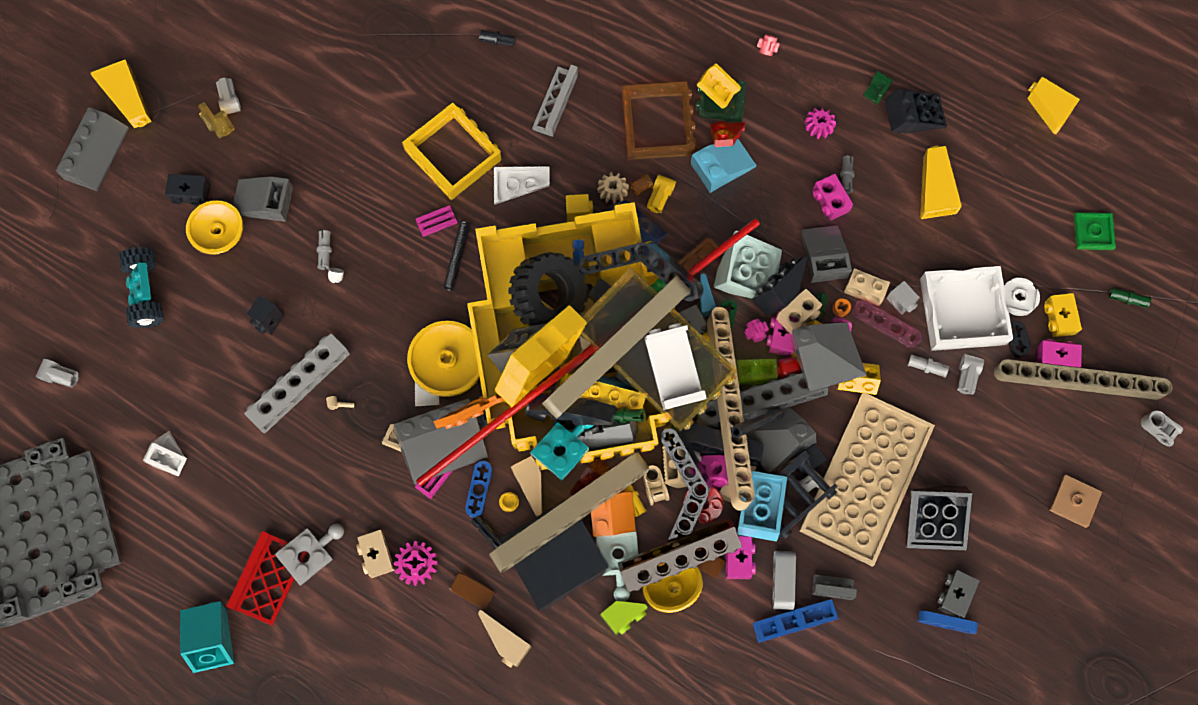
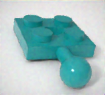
[530,422,594,480]

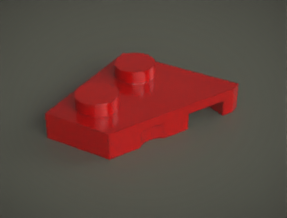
[710,122,745,147]

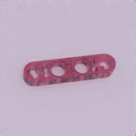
[853,300,922,348]

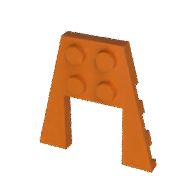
[434,393,504,429]

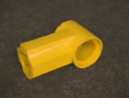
[647,175,676,213]

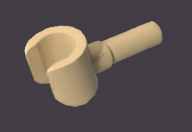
[326,396,354,410]

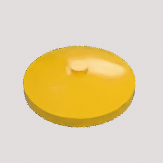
[407,321,480,397]

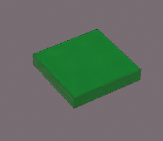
[1073,212,1116,250]

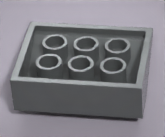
[393,399,488,484]

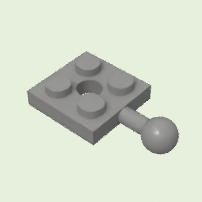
[275,523,344,586]

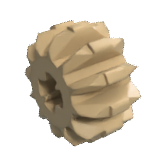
[597,172,629,205]

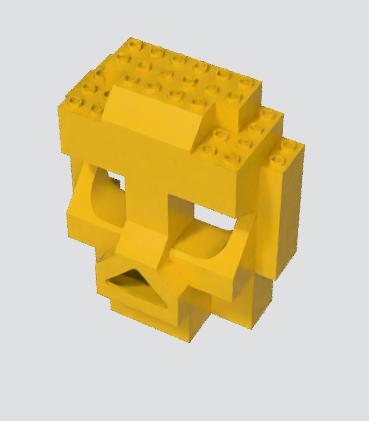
[467,202,678,470]

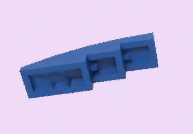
[752,599,839,643]

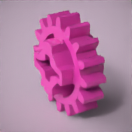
[393,541,438,586]

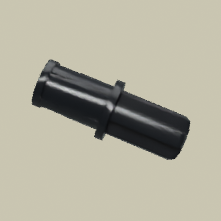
[479,30,516,46]

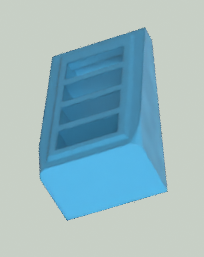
[699,274,716,317]

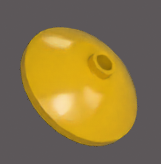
[186,201,243,254]
[643,562,703,613]

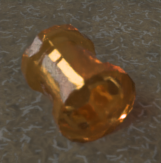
[629,173,654,197]

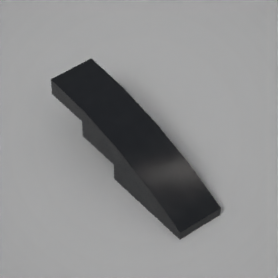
[528,394,617,425]

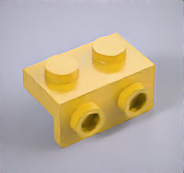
[696,64,741,109]

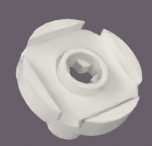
[1004,278,1040,316]

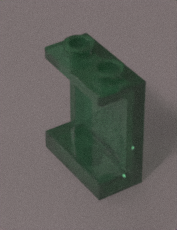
[696,81,746,122]

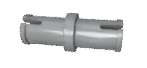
[316,230,332,270]
[908,354,949,378]

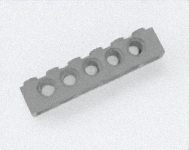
[244,334,350,434]

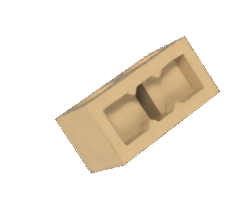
[844,269,890,306]
[776,289,822,334]

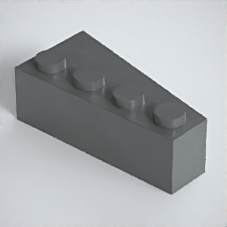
[550,420,638,456]

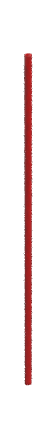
[416,218,760,487]

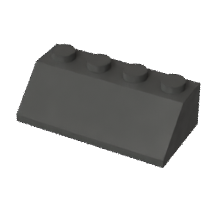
[56,107,129,191]

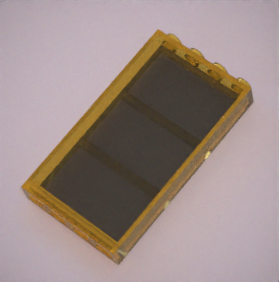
[580,267,738,431]

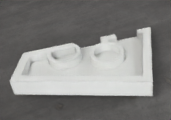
[494,167,550,205]

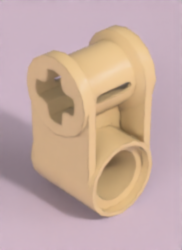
[643,465,670,506]

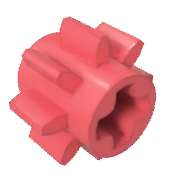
[757,34,780,56]

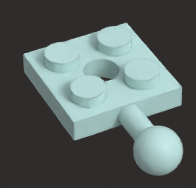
[596,532,640,602]

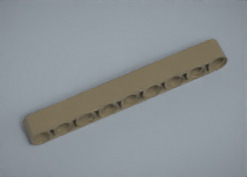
[542,276,691,419]
[994,359,1173,400]
[489,452,650,573]

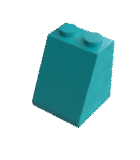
[180,601,234,673]

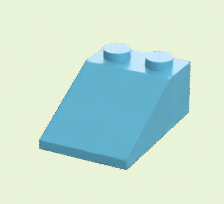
[691,139,757,193]
[737,471,787,541]

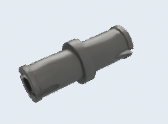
[840,155,855,193]

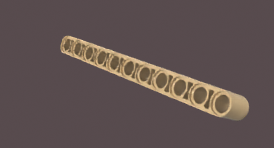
[707,307,755,510]

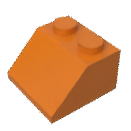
[591,491,636,537]

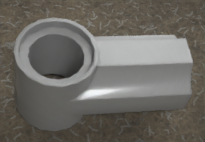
[216,78,241,116]
[957,354,984,394]
[35,359,79,388]

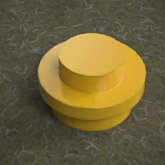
[499,492,519,512]

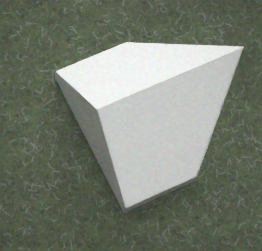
[143,431,187,476]

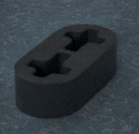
[1009,321,1030,358]

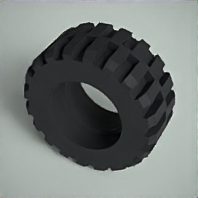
[508,252,588,326]

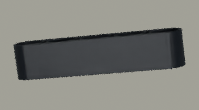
[668,419,764,466]

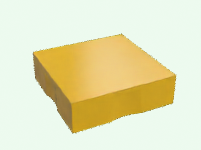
[495,305,587,407]

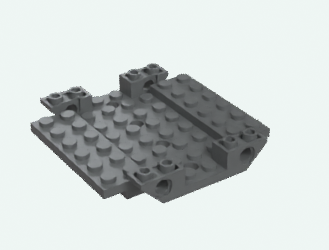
[0,438,122,628]

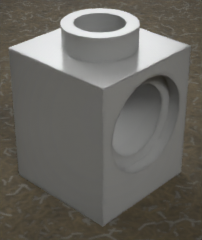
[886,281,920,315]

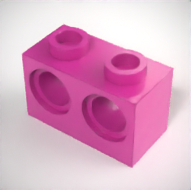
[813,174,853,221]
[690,455,729,487]

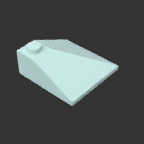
[714,231,782,298]

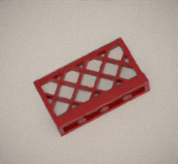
[226,531,307,626]

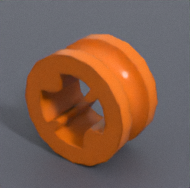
[832,298,851,317]

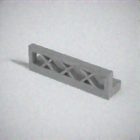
[532,65,578,137]

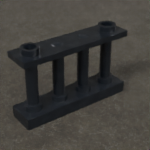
[777,450,838,540]

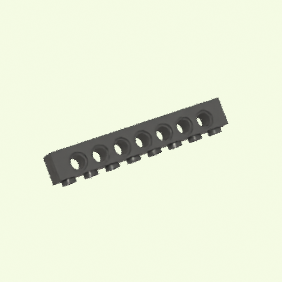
[672,373,828,429]

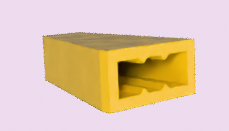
[91,60,152,128]
[920,146,962,219]

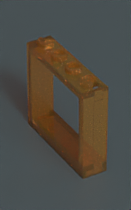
[622,82,697,160]

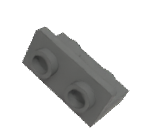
[811,574,857,600]

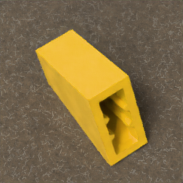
[1027,77,1080,134]

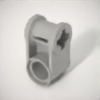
[1141,410,1183,447]

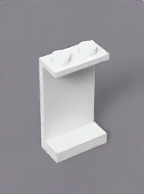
[644,323,707,410]

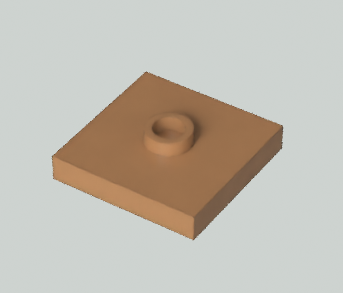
[1049,475,1102,528]

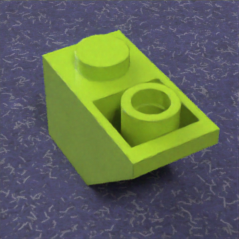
[601,601,648,635]

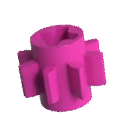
[744,319,769,343]

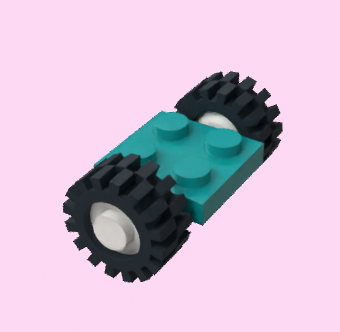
[119,247,164,329]

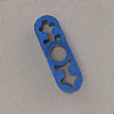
[465,461,492,518]
[918,611,978,634]

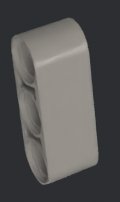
[772,550,796,610]

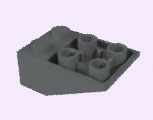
[232,177,293,222]
[801,225,852,283]

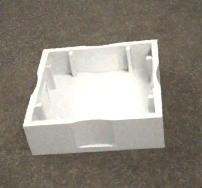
[920,266,1013,351]

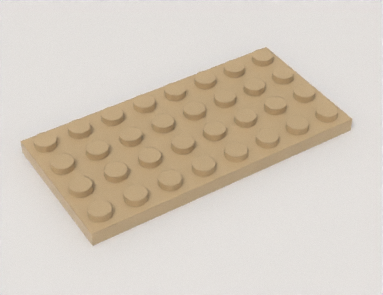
[799,393,935,567]

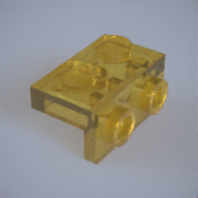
[198,102,235,139]

